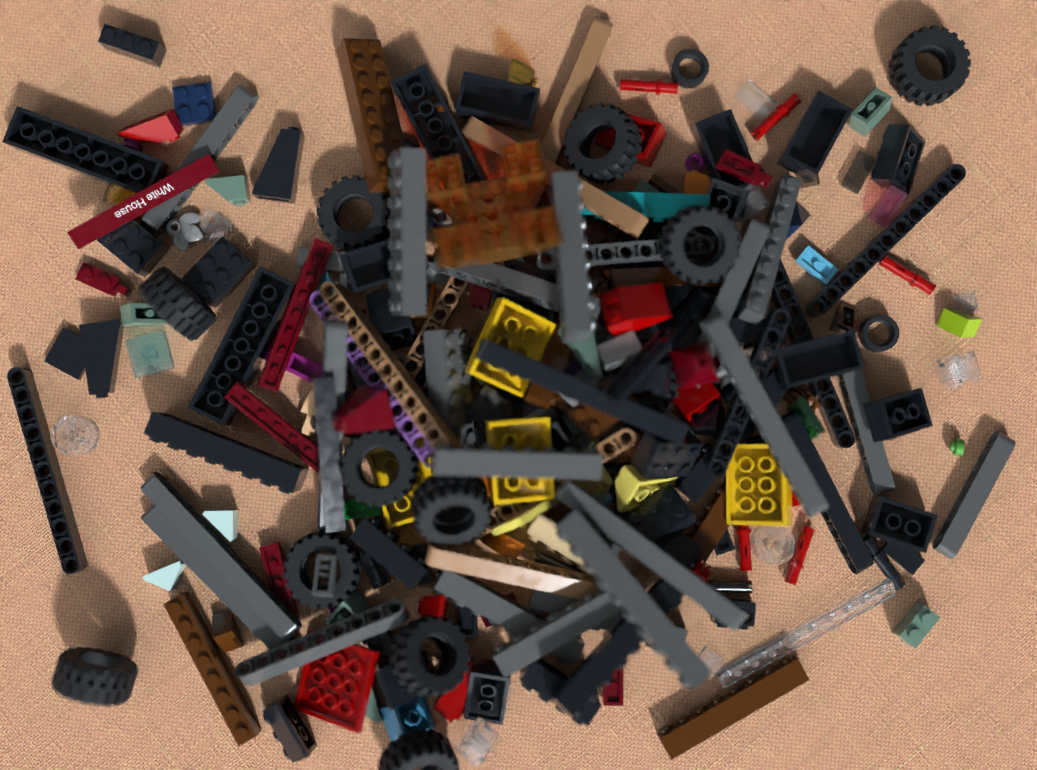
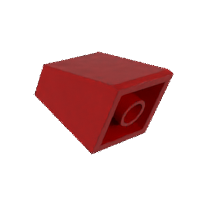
[671,383,722,424]

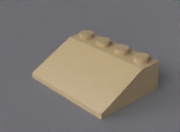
[526,513,589,574]

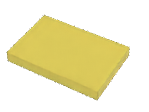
[491,500,551,536]

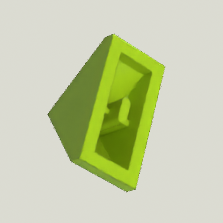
[936,308,982,338]

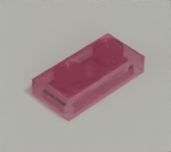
[868,184,908,228]

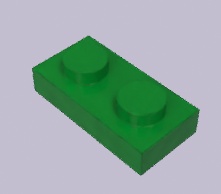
[344,498,383,520]

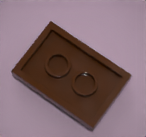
[567,372,639,444]

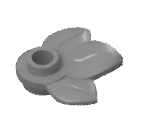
[166,213,204,251]

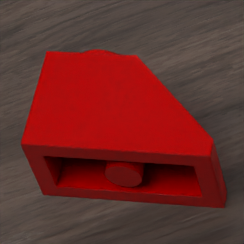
[418,595,448,618]

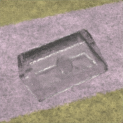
[734,79,778,121]

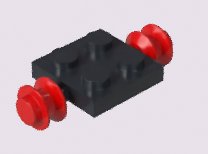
[661,533,712,581]

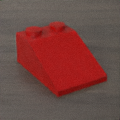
[594,113,667,168]
[599,283,673,338]

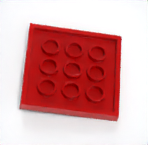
[293,630,379,733]

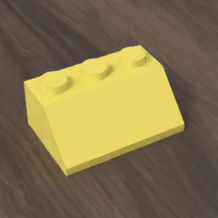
[615,465,678,512]

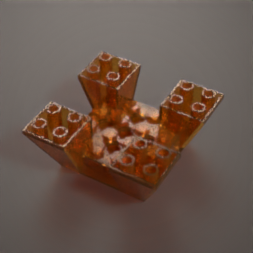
[426,138,563,269]

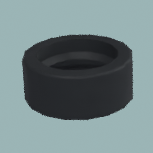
[671,49,709,89]
[858,315,899,352]

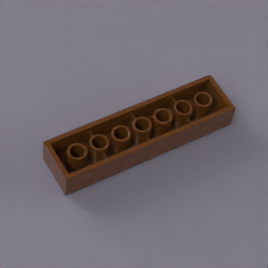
[336,38,406,193]

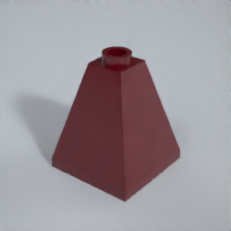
[669,341,719,391]
[333,385,396,434]

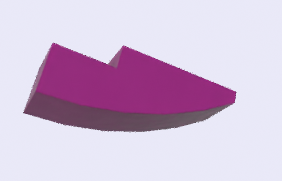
[263,341,322,383]

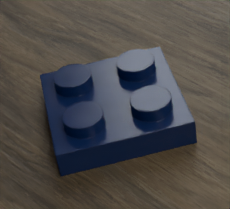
[172,82,216,126]

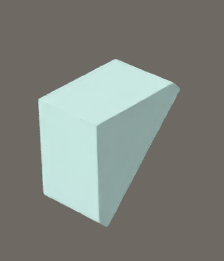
[202,510,238,542]
[143,560,186,591]

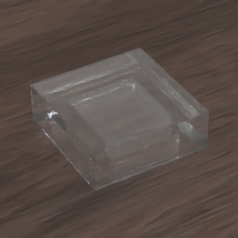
[953,291,979,313]

